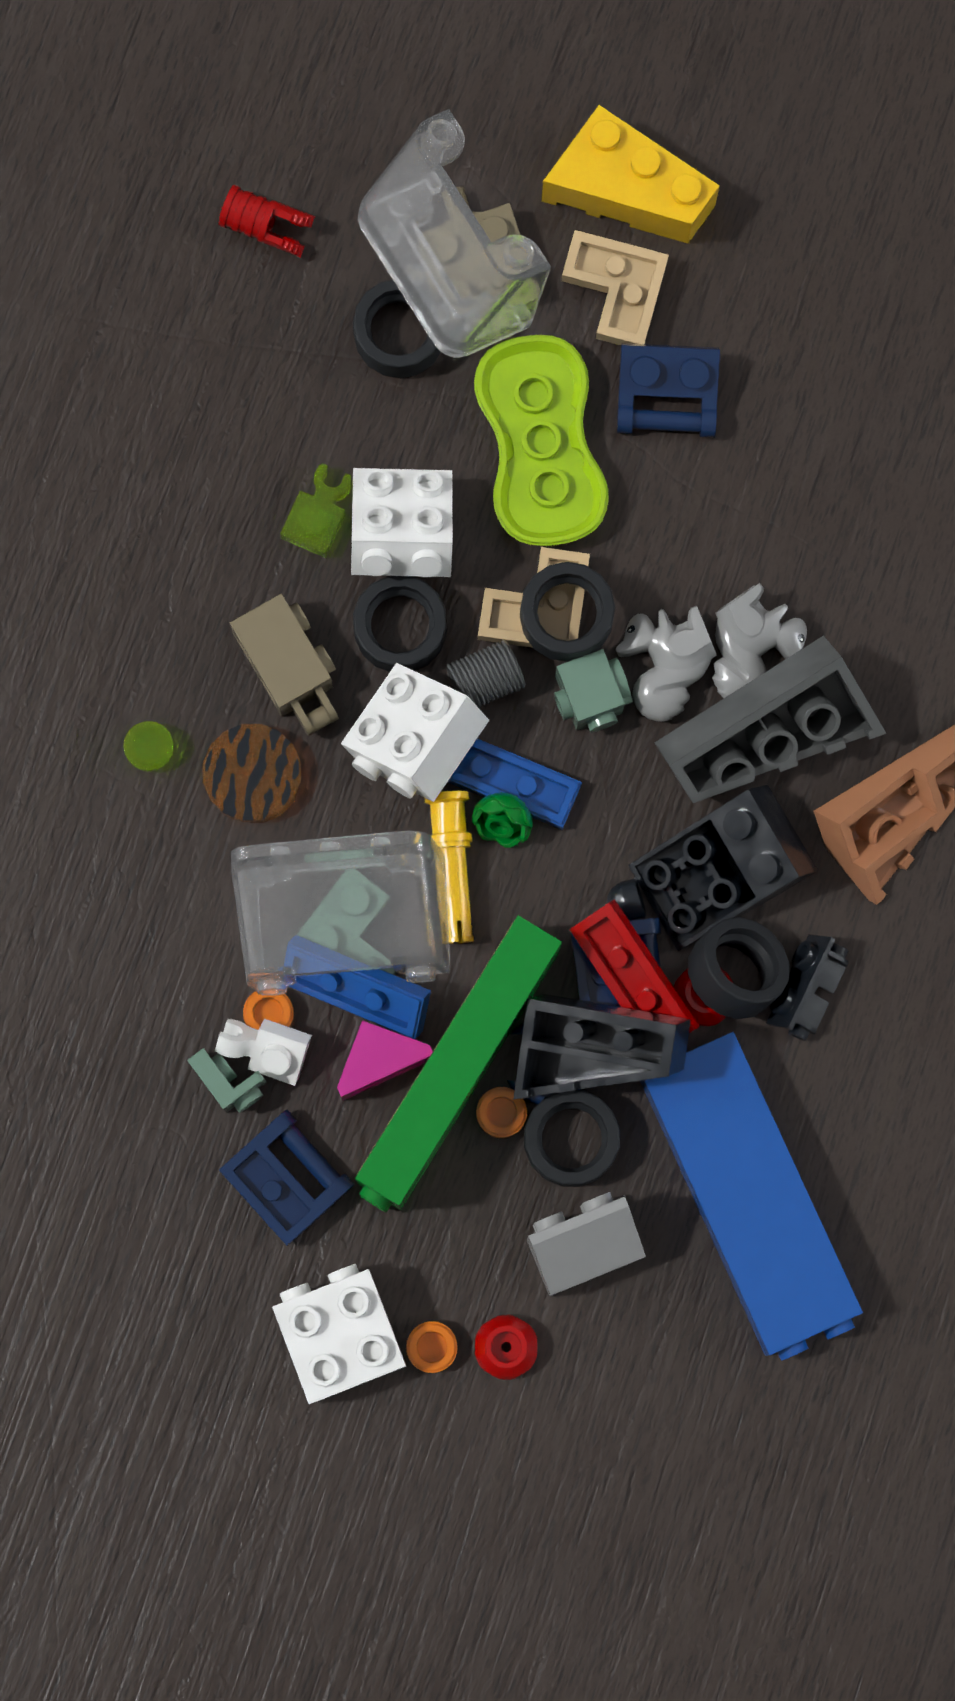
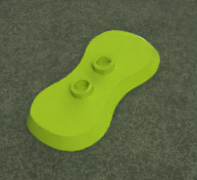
[474,335,609,546]

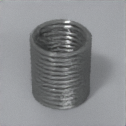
[447,639,526,708]

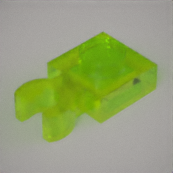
[280,463,352,558]

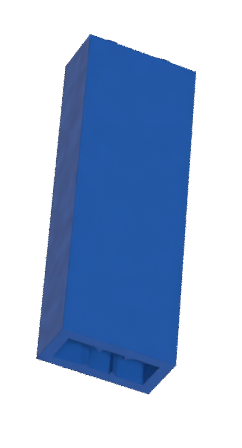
[640,1032,863,1361]

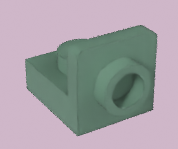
[187,1048,267,1113]

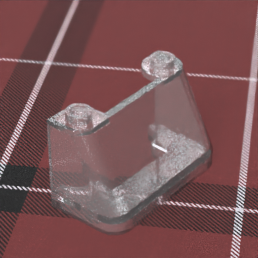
[358,109,551,358]
[231,831,451,996]

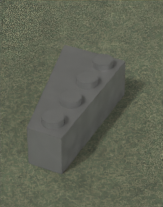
[654,635,887,803]

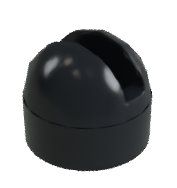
[607,878,646,920]

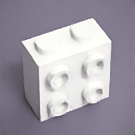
[351,468,453,577]
[341,663,489,802]
[272,1264,406,1404]

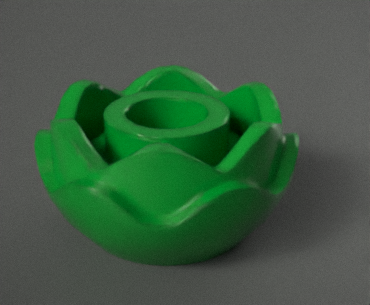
[472,792,533,848]

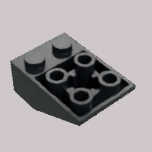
[628,785,818,951]

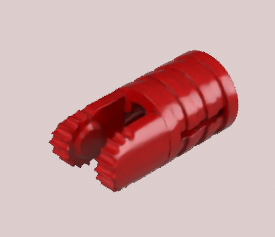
[218,185,315,258]

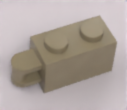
[230,593,339,736]

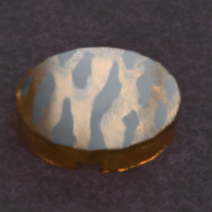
[203,724,301,823]

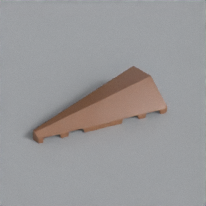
[814,725,955,905]

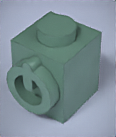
[554,649,633,732]

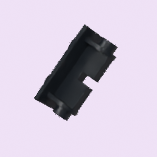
[766,934,849,1041]

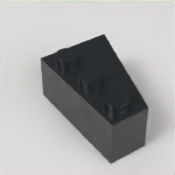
[513,994,691,1100]

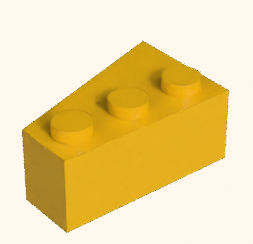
[542,105,720,244]

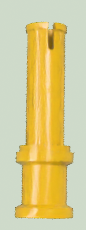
[425,791,474,944]

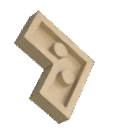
[562,230,669,345]
[478,547,590,648]

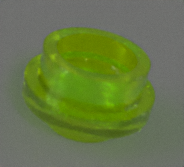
[123,721,174,771]

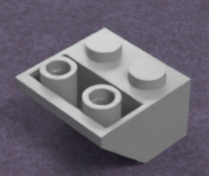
[527,1192,646,1297]

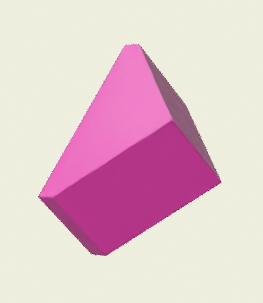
[337,1020,433,1101]

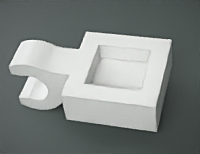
[215,1019,312,1086]

